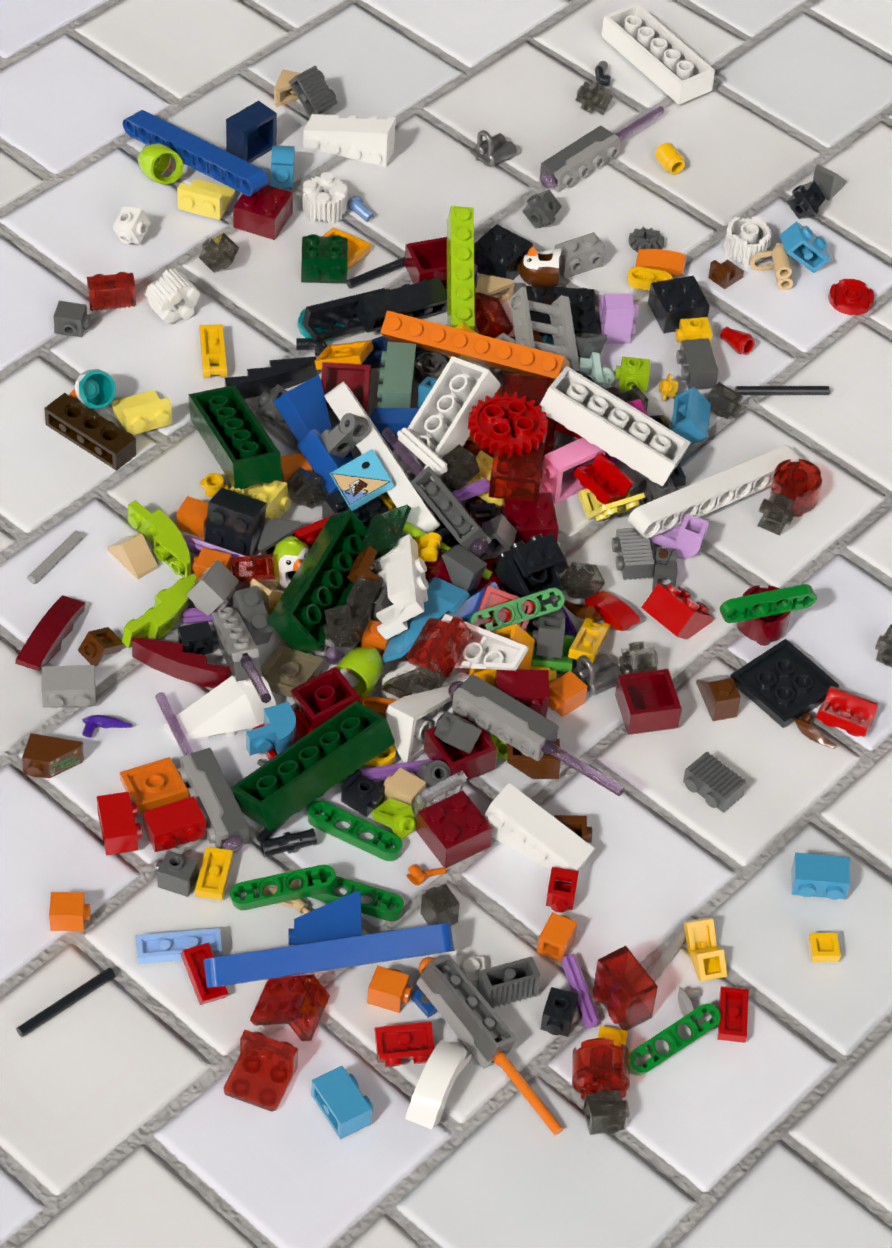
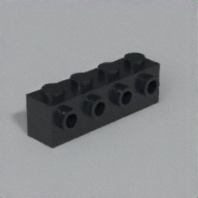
[354,277,447,333]

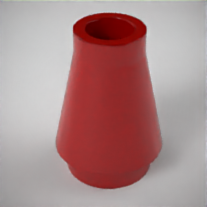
[720,327,755,355]

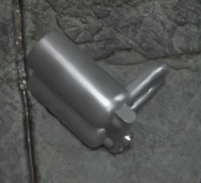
[470,130,517,166]
[572,654,622,696]

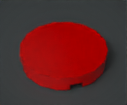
[828,279,875,315]

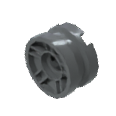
[414,352,448,384]

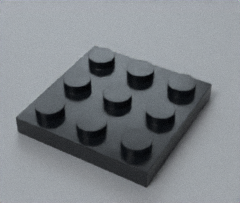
[526,285,596,336]
[730,638,839,728]

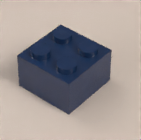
[226,100,277,163]

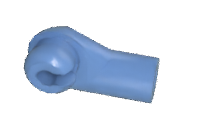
[348,196,373,222]

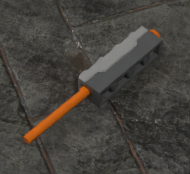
[416,954,564,1135]

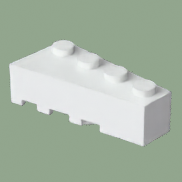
[303,114,396,167]
[484,783,595,871]

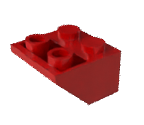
[641,583,715,640]

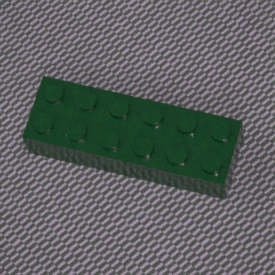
[188,385,282,489]
[267,509,381,653]
[231,701,395,831]

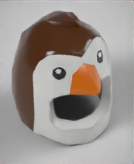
[518,246,562,287]

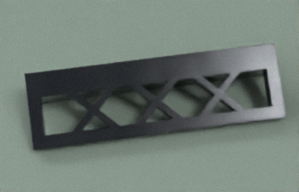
[302,288,385,342]

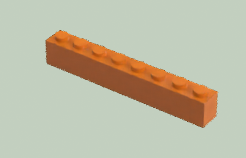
[380,311,570,383]

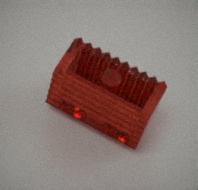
[86,272,136,311]
[474,292,514,338]

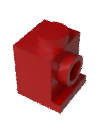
[546,867,579,913]

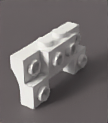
[374,534,429,640]

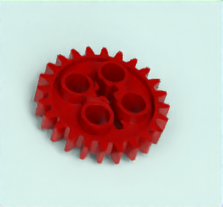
[468,392,548,457]

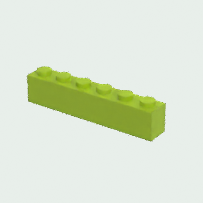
[447,206,475,330]

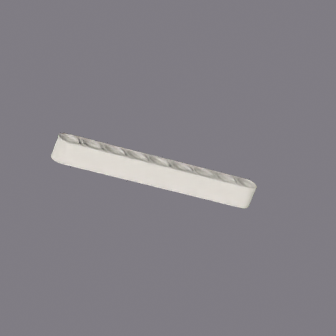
[324,381,441,534]
[628,445,805,539]

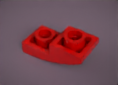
[585,590,640,631]

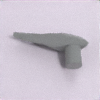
[678,987,701,1032]

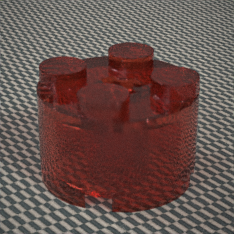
[770,459,822,517]
[572,1038,630,1101]

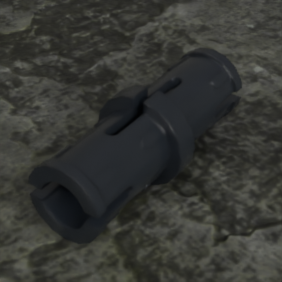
[260,828,317,857]

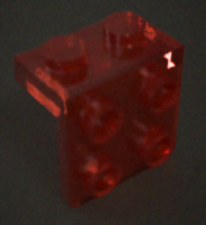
[406,616,473,677]
[250,974,330,1041]
[224,1030,298,1112]

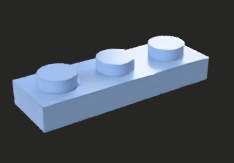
[136,928,222,964]

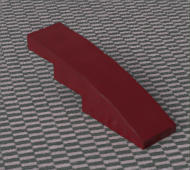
[15,595,85,671]
[132,637,231,688]

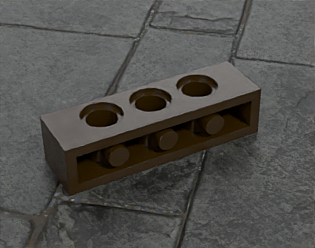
[44,393,136,471]

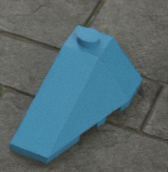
[382,577,470,663]

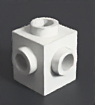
[112,206,151,244]

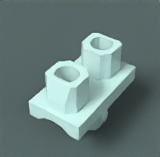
[579,352,615,388]

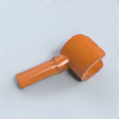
[406,864,446,886]

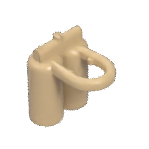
[750,243,793,290]

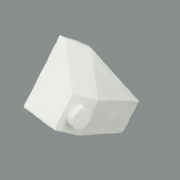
[419,614,529,670]
[164,676,277,745]
[386,682,463,763]

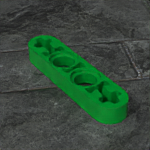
[720,584,817,623]
[468,588,565,632]
[308,801,402,861]
[230,865,337,910]
[301,875,404,922]
[625,1004,720,1076]

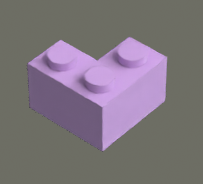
[598,294,638,343]

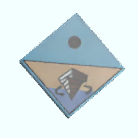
[330,449,395,511]

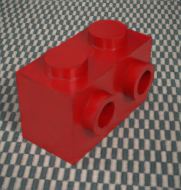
[96,791,143,855]
[143,796,206,852]

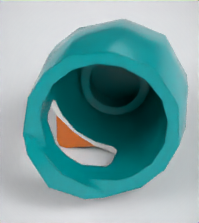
[69,369,116,409]

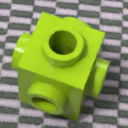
[615,356,650,392]

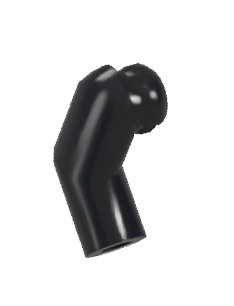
[595,61,611,87]
[296,338,327,357]

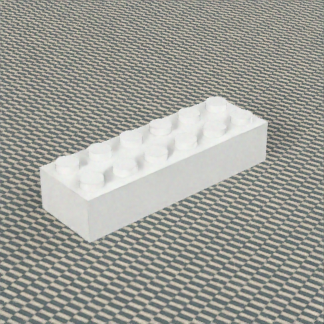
[602,3,715,105]
[393,356,501,502]
[540,366,691,486]

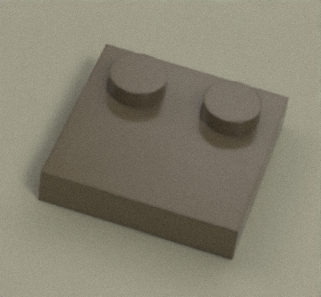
[261,645,325,698]

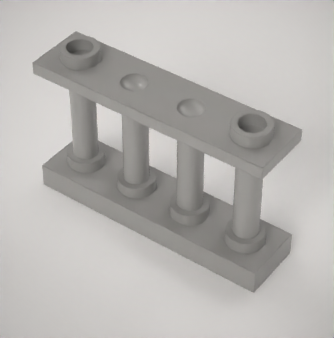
[509,287,581,381]

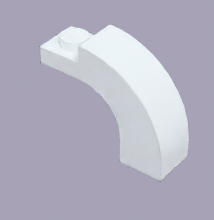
[405,1040,472,1129]

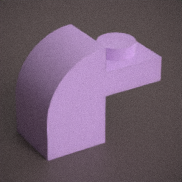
[650,514,709,558]

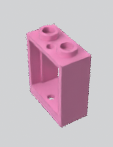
[540,437,606,504]

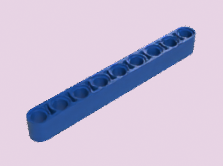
[123,110,269,196]
[203,923,455,988]

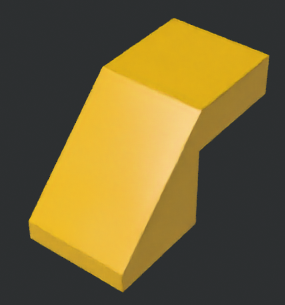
[684,917,727,982]

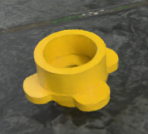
[659,373,678,401]
[200,473,228,497]

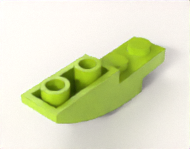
[128,500,191,578]
[122,573,197,649]

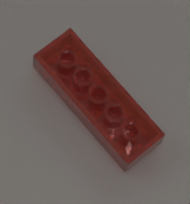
[489,373,552,503]

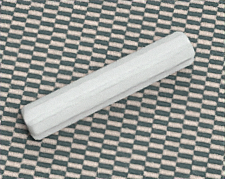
[397,428,448,476]

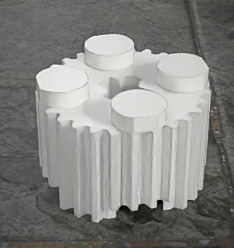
[302,172,348,224]
[724,216,772,267]
[145,268,200,323]

